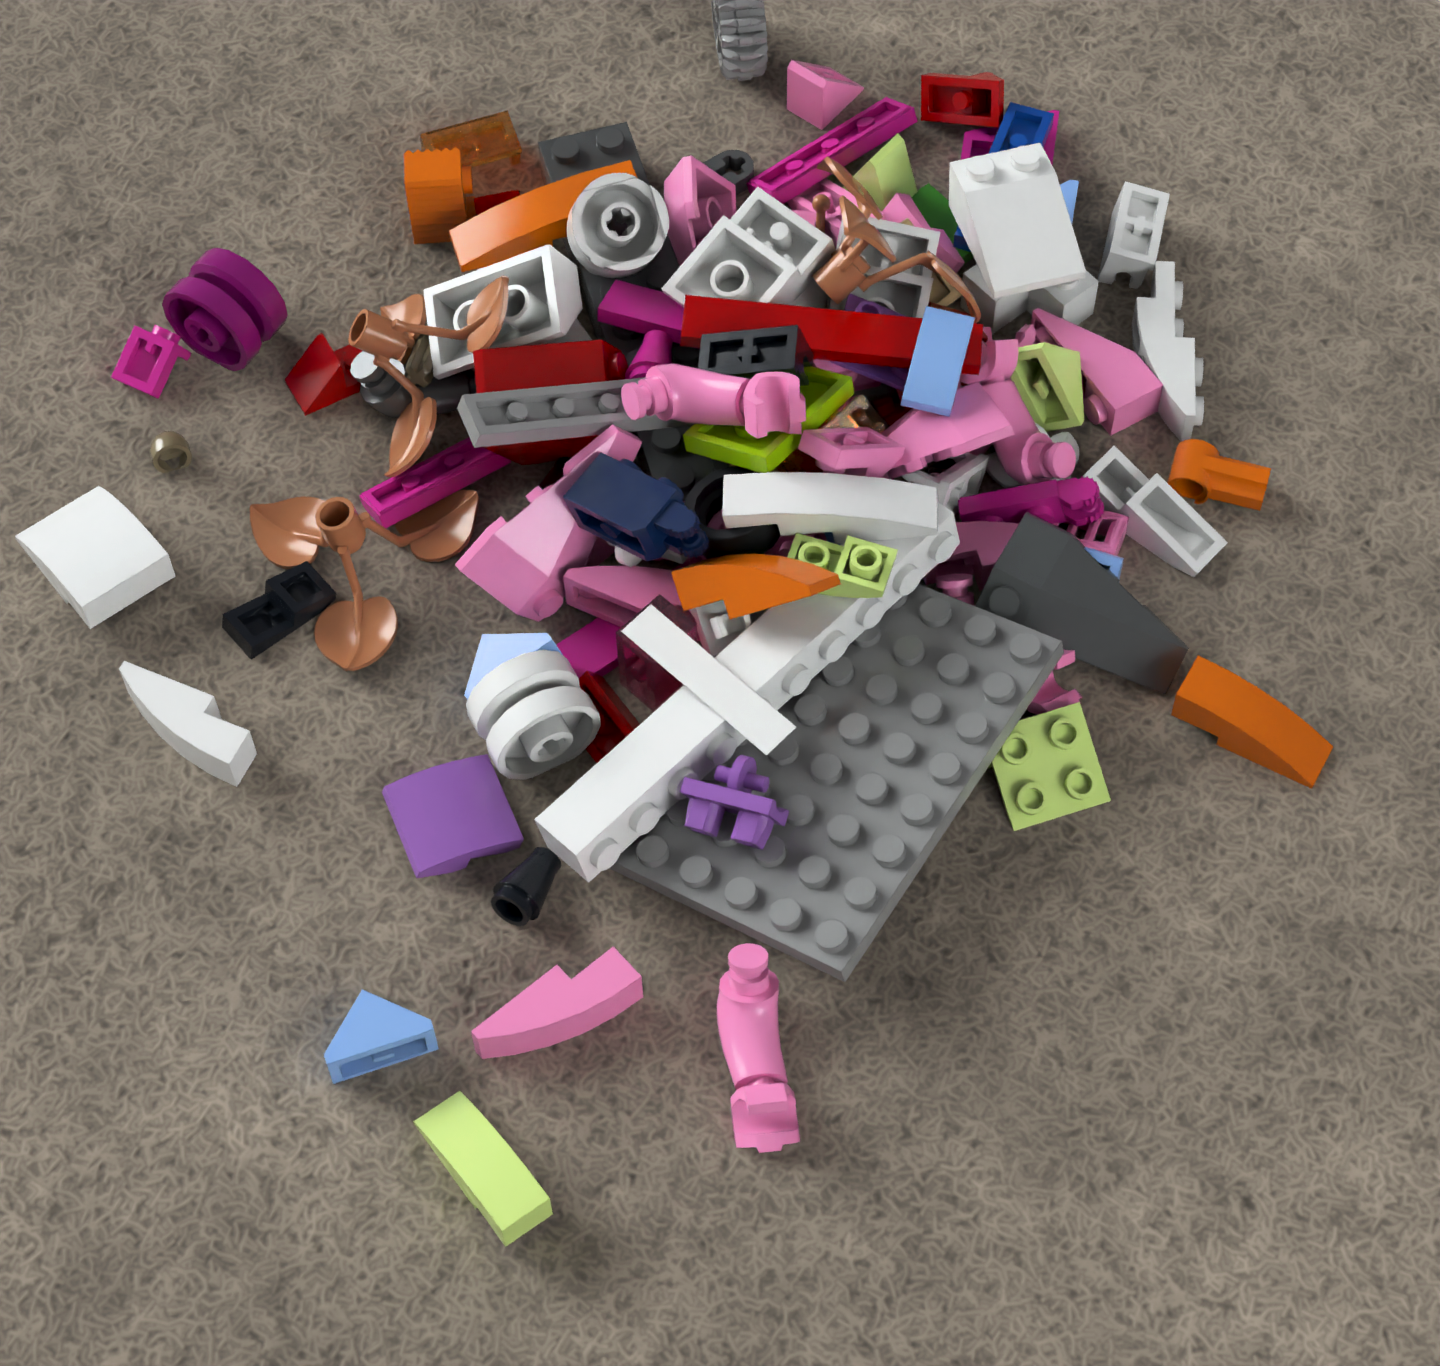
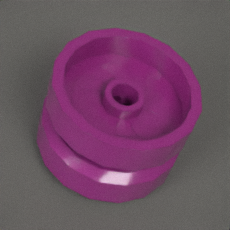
[162,247,288,371]

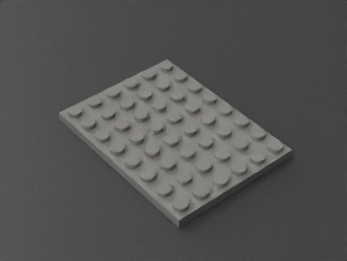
[609,584,1064,982]

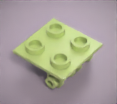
[987,702,1111,831]

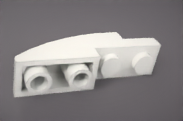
[1132,261,1204,441]

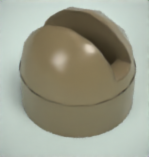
[150,431,192,473]

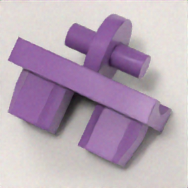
[680,755,789,850]

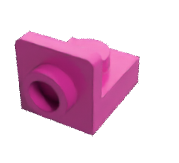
[111,325,192,399]

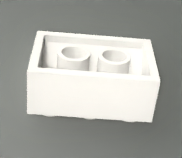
[423,244,583,380]

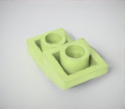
[787,533,898,598]

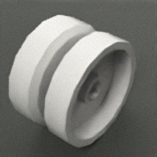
[466,650,601,780]

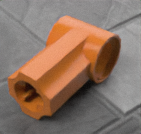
[1167,439,1271,511]

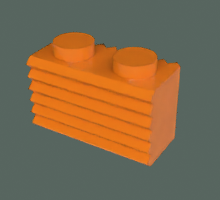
[404,147,477,244]

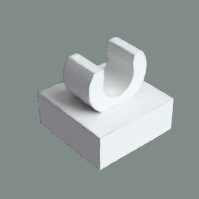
[690,600,753,656]

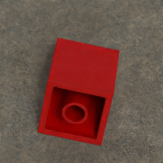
[473,339,628,465]

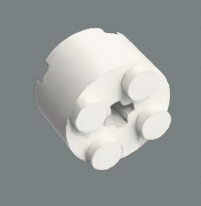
[567,173,669,278]

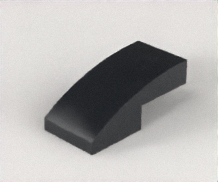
[222,561,336,659]

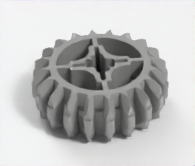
[711,0,768,81]

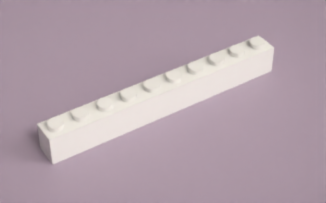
[534,482,960,883]

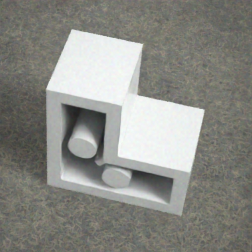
[960,264,1099,334]

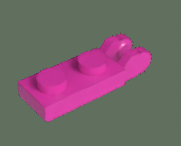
[958,476,1104,526]

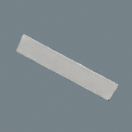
[621,604,796,756]

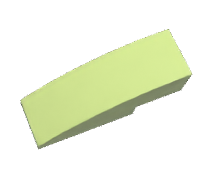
[413,1091,553,1247]

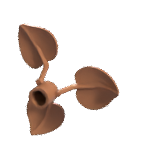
[812,156,981,323]
[348,275,509,477]
[250,490,480,671]

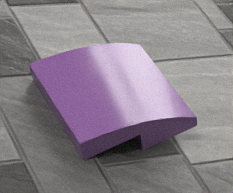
[382,754,524,878]

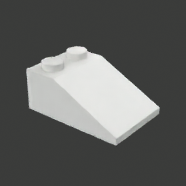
[949,143,1086,299]

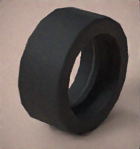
[685,466,781,559]

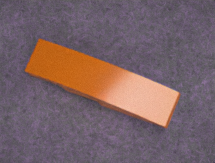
[449,160,637,272]

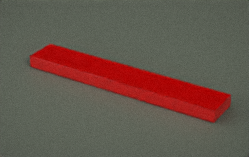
[680,295,983,375]

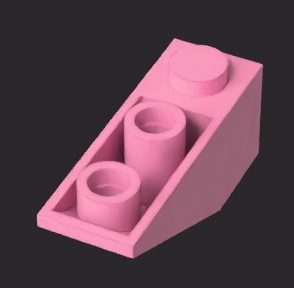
[1031,308,1163,436]

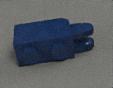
[563,452,710,561]

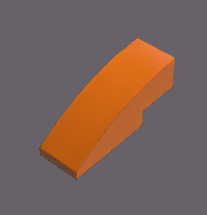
[671,553,841,619]
[1171,655,1333,789]

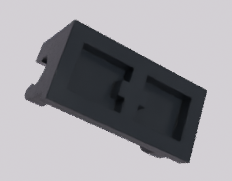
[698,325,814,386]

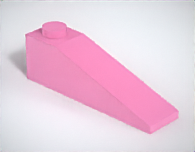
[664,156,736,266]
[881,380,1015,479]
[455,424,642,622]

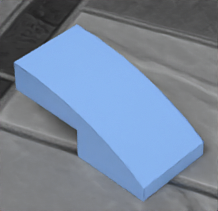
[901,306,975,417]

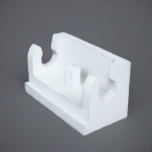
[1097,181,1170,289]
[902,452,990,515]

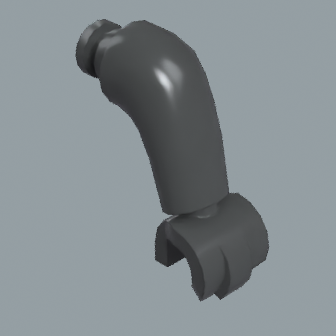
[350,351,477,418]

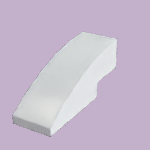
[1082,446,1228,577]
[119,661,257,787]

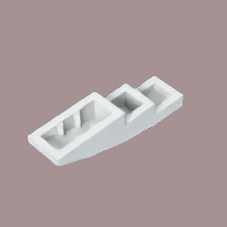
[722,472,938,544]

